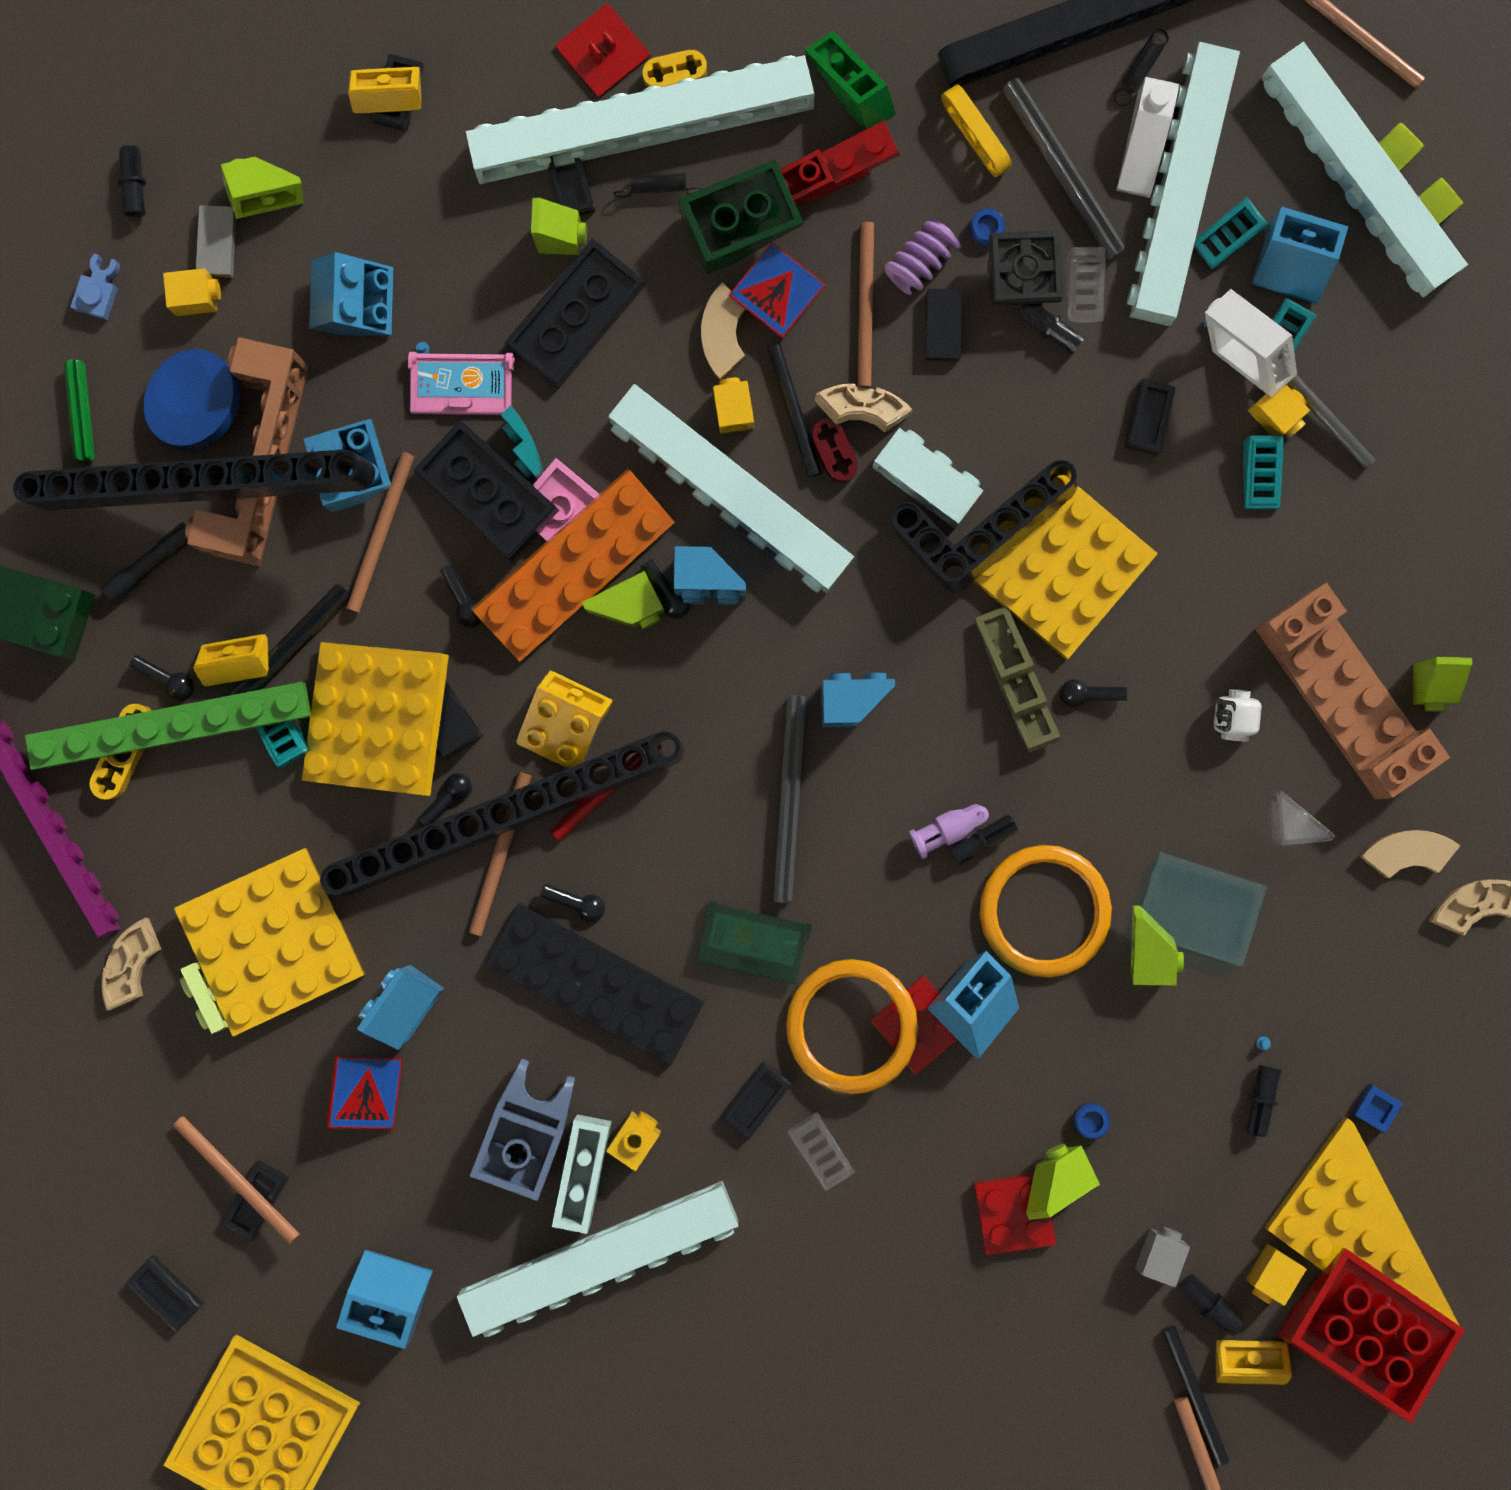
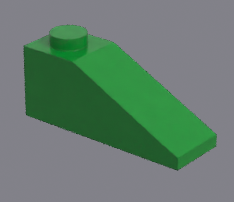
[805,30,896,130]

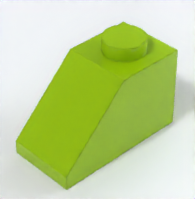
[221,157,304,219]
[531,198,587,255]
[582,571,665,629]
[1413,657,1472,712]
[1130,906,1184,986]
[1026,1144,1100,1220]

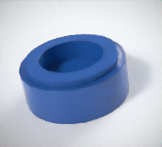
[969,208,1005,246]
[1073,1103,1110,1140]

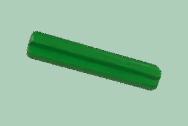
[64,359,95,463]

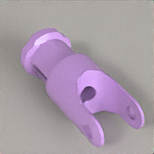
[908,804,989,859]

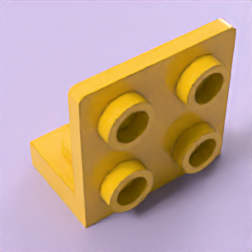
[516,670,613,768]

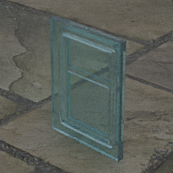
[1141,852,1267,967]

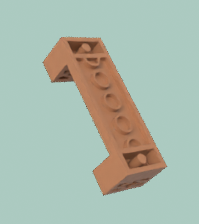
[185,337,309,567]
[1255,582,1451,800]

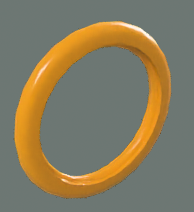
[979,845,1112,978]
[786,959,918,1094]

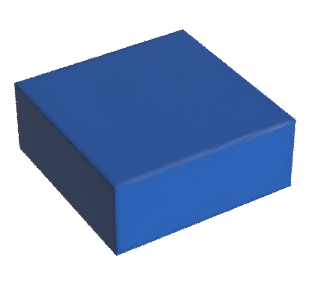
[1351,1084,1403,1134]

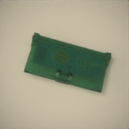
[697,900,812,985]

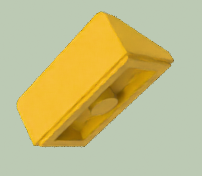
[348,67,422,114]
[193,634,269,686]
[1216,1340,1292,1385]

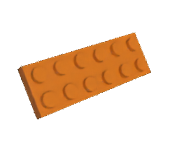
[472,469,675,662]

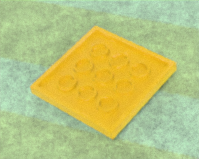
[961,475,1158,660]
[302,642,449,796]
[174,848,365,1037]
[163,1334,360,1490]

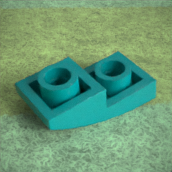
[501,406,543,480]

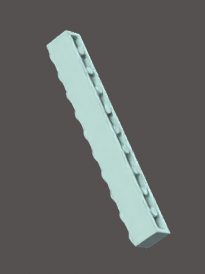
[466,55,814,184]

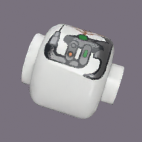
[1213,689,1262,741]

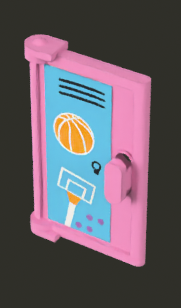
[408,352,515,415]

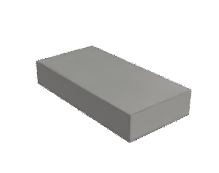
[196,205,236,278]

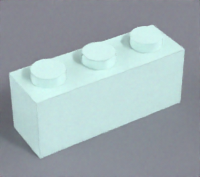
[872,428,984,529]
[552,1114,612,1234]

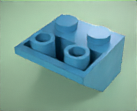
[1251,206,1348,304]
[309,252,394,336]
[303,419,392,513]
[674,546,746,605]
[821,673,895,727]
[927,951,1019,1059]
[357,965,445,1050]
[336,1250,433,1349]

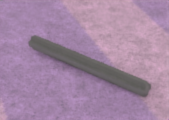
[1003,78,1125,259]
[773,695,806,903]

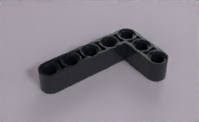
[891,460,1078,592]

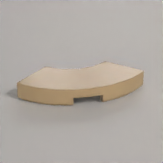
[701,282,746,381]
[814,384,913,432]
[1359,830,1460,878]
[1428,879,1511,936]
[102,918,162,1011]

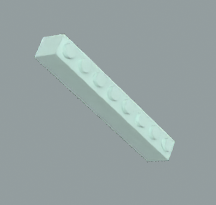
[1261,41,1468,298]
[1127,42,1240,326]
[608,384,854,593]
[457,1181,738,1337]

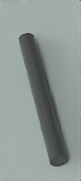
[1287,375,1376,469]

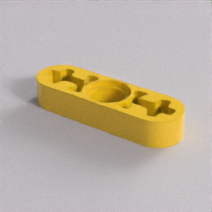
[941,84,1012,177]
[90,704,152,800]

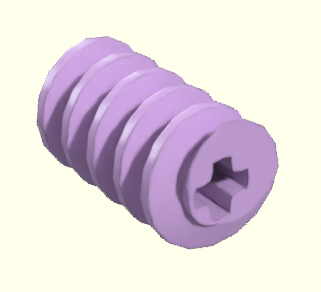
[884,219,961,295]

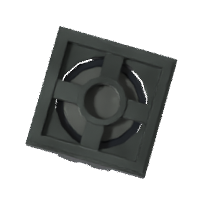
[987,230,1064,305]

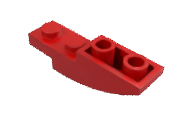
[780,121,900,206]

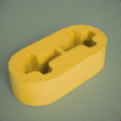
[643,50,707,88]

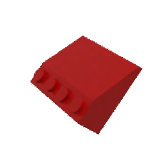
[1277,1248,1465,1424]

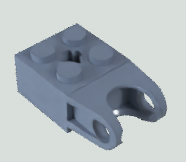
[470,1058,575,1201]

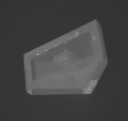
[1268,790,1336,846]

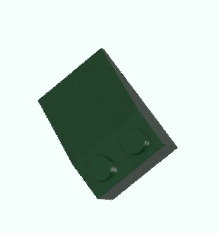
[679,159,803,275]
[0,566,96,661]

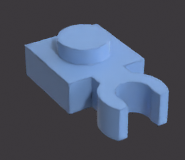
[70,253,120,321]

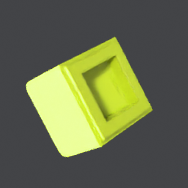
[1379,123,1424,171]
[1418,178,1463,224]

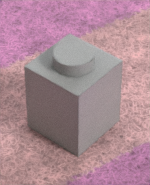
[1135,1226,1190,1288]

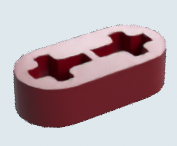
[812,418,858,484]

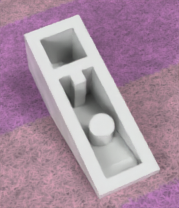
[1116,77,1180,198]

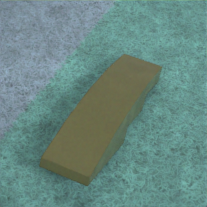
[975,606,1061,753]

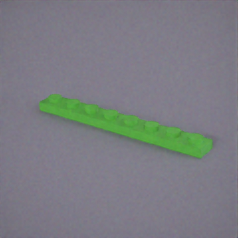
[25,682,311,770]

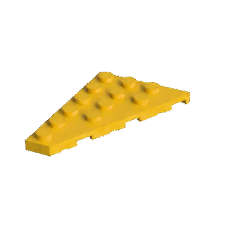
[1264,1116,1460,1326]

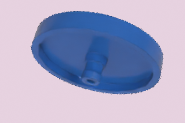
[143,349,241,450]

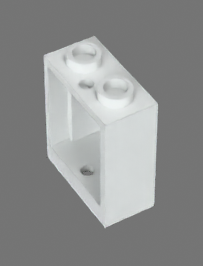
[1205,289,1297,397]

